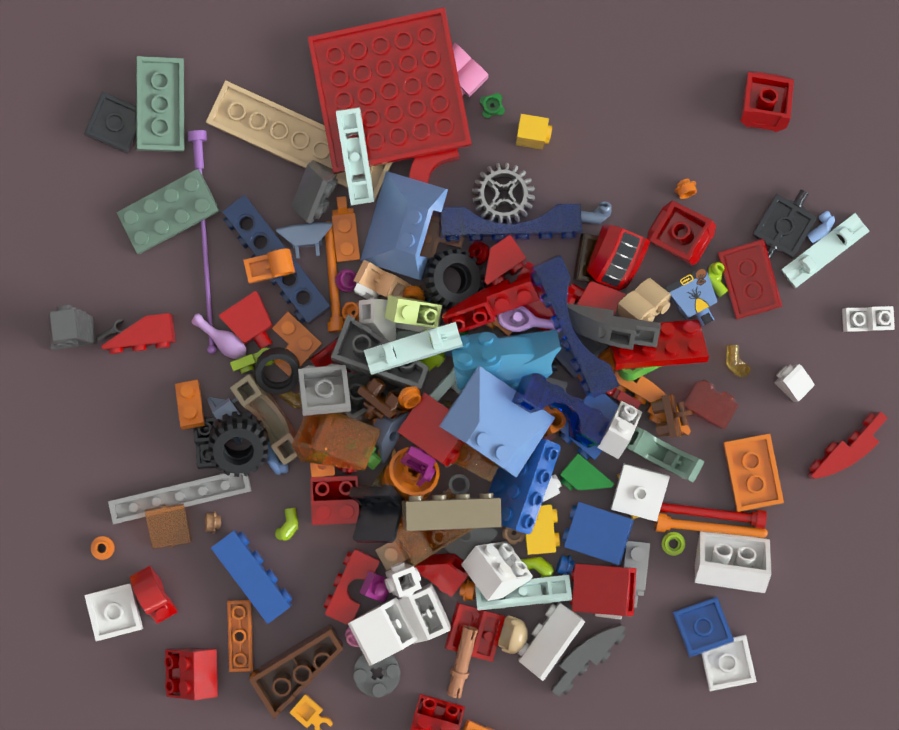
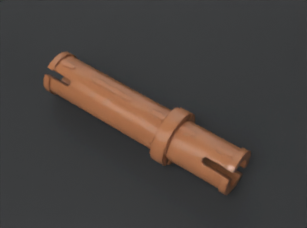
[447,626,478,698]

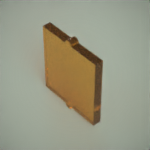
[145,503,191,549]

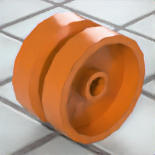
[382,447,440,500]

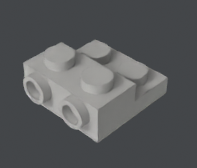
[298,364,351,416]

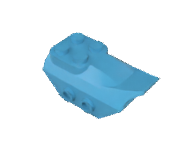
[451,329,561,394]

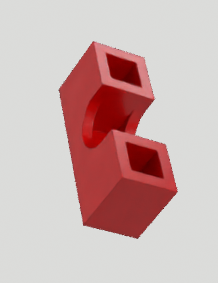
[323,548,381,625]

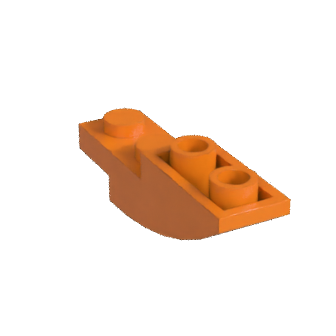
[609,371,691,437]

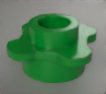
[480,93,505,118]

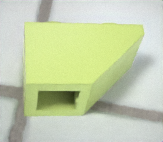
[384,295,442,328]

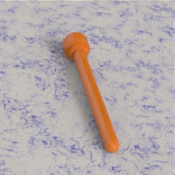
[325,221,345,333]
[654,513,768,538]

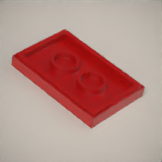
[718,239,783,320]

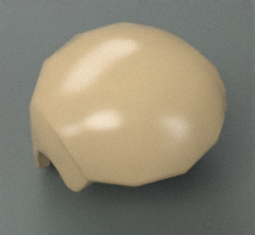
[498,615,528,654]

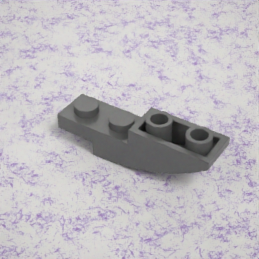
[563,303,661,350]
[551,623,626,697]

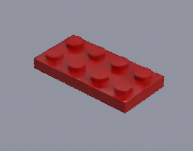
[609,319,709,370]

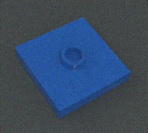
[672,597,734,658]

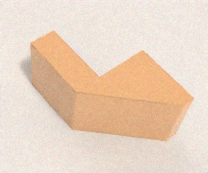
[354,260,411,299]

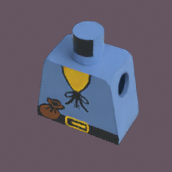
[664,266,717,326]

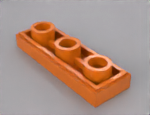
[227,600,254,672]

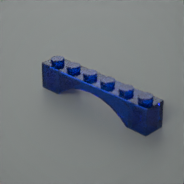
[438,204,582,242]
[530,255,620,398]

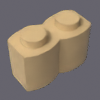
[617,278,671,322]

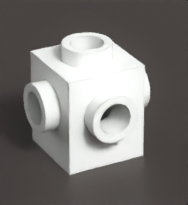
[385,562,422,598]

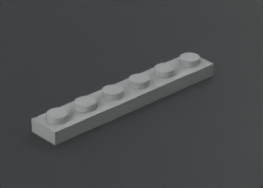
[108,473,252,524]

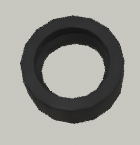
[255,347,300,395]

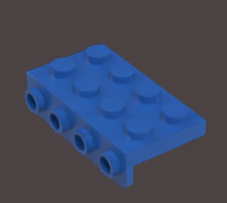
[488,438,561,534]

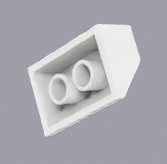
[695,531,771,593]
[517,602,585,681]

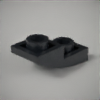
[194,417,217,469]

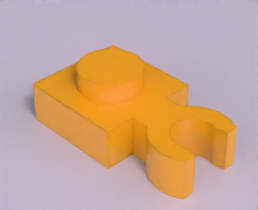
[289,694,333,730]

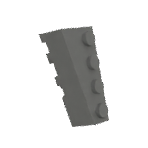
[47,305,97,350]
[331,314,429,395]

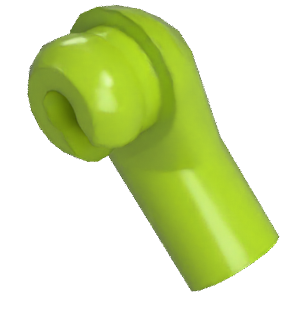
[708,262,728,298]

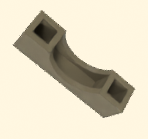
[230,373,309,465]

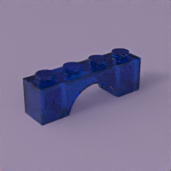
[512,373,610,448]

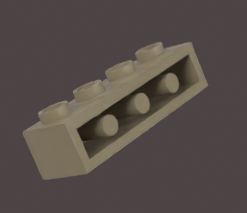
[402,493,501,531]

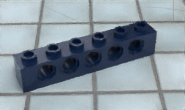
[222,195,331,325]

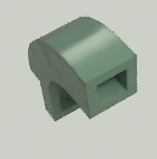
[626,426,704,483]

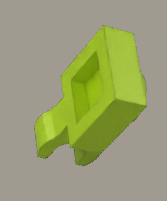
[230,348,275,374]

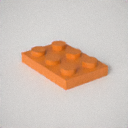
[723,433,784,512]

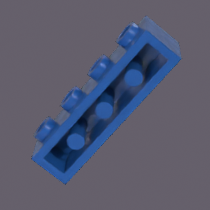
[211,530,292,624]

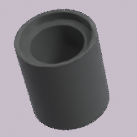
[448,474,470,495]

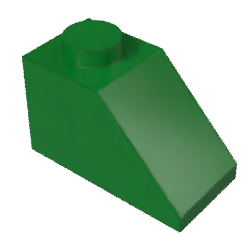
[559,453,614,491]

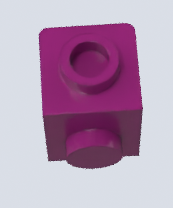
[400,446,436,486]
[359,571,389,603]

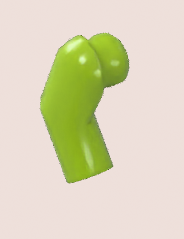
[275,507,298,541]
[520,557,554,578]

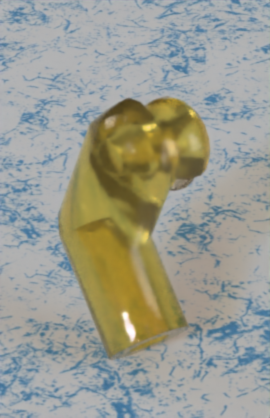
[726,345,751,377]
[279,391,302,409]

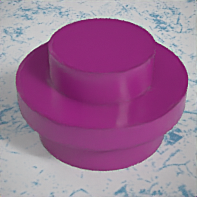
[335,269,357,293]

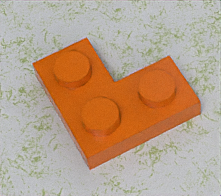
[272,312,322,377]

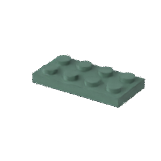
[136,56,184,152]
[116,169,220,254]

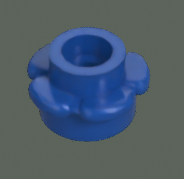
[556,555,575,575]

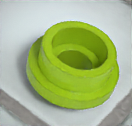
[661,532,685,556]

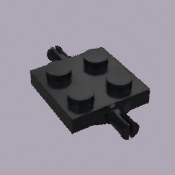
[752,190,817,260]

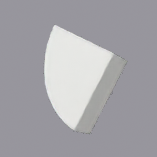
[354,283,379,299]

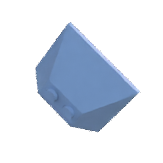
[360,171,448,280]
[439,365,555,477]

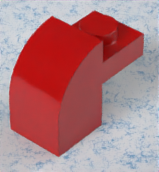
[130,566,178,624]

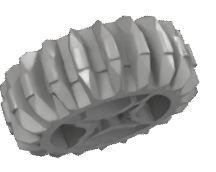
[472,163,535,226]

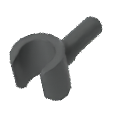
[96,319,127,341]

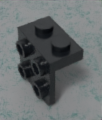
[349,485,405,543]

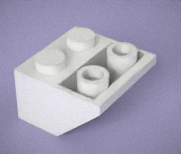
[461,541,533,601]
[397,583,451,644]
[348,597,418,666]

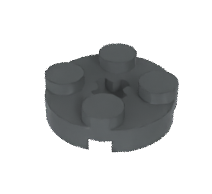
[353,654,400,698]

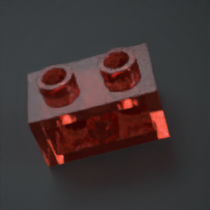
[684,380,739,430]

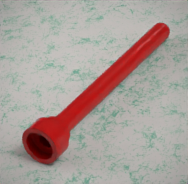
[660,503,767,529]

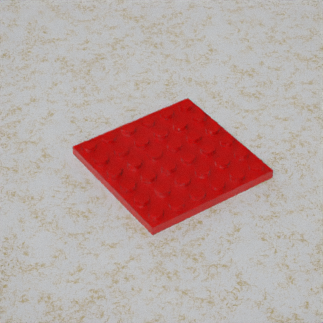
[308,7,472,174]

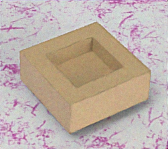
[375,539,407,571]

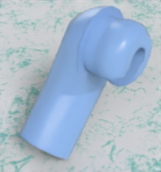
[807,211,835,244]

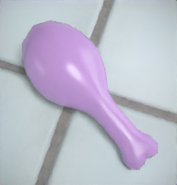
[497,306,562,332]
[191,313,246,359]

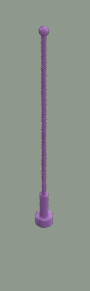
[188,130,217,354]

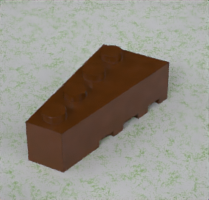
[249,624,343,719]

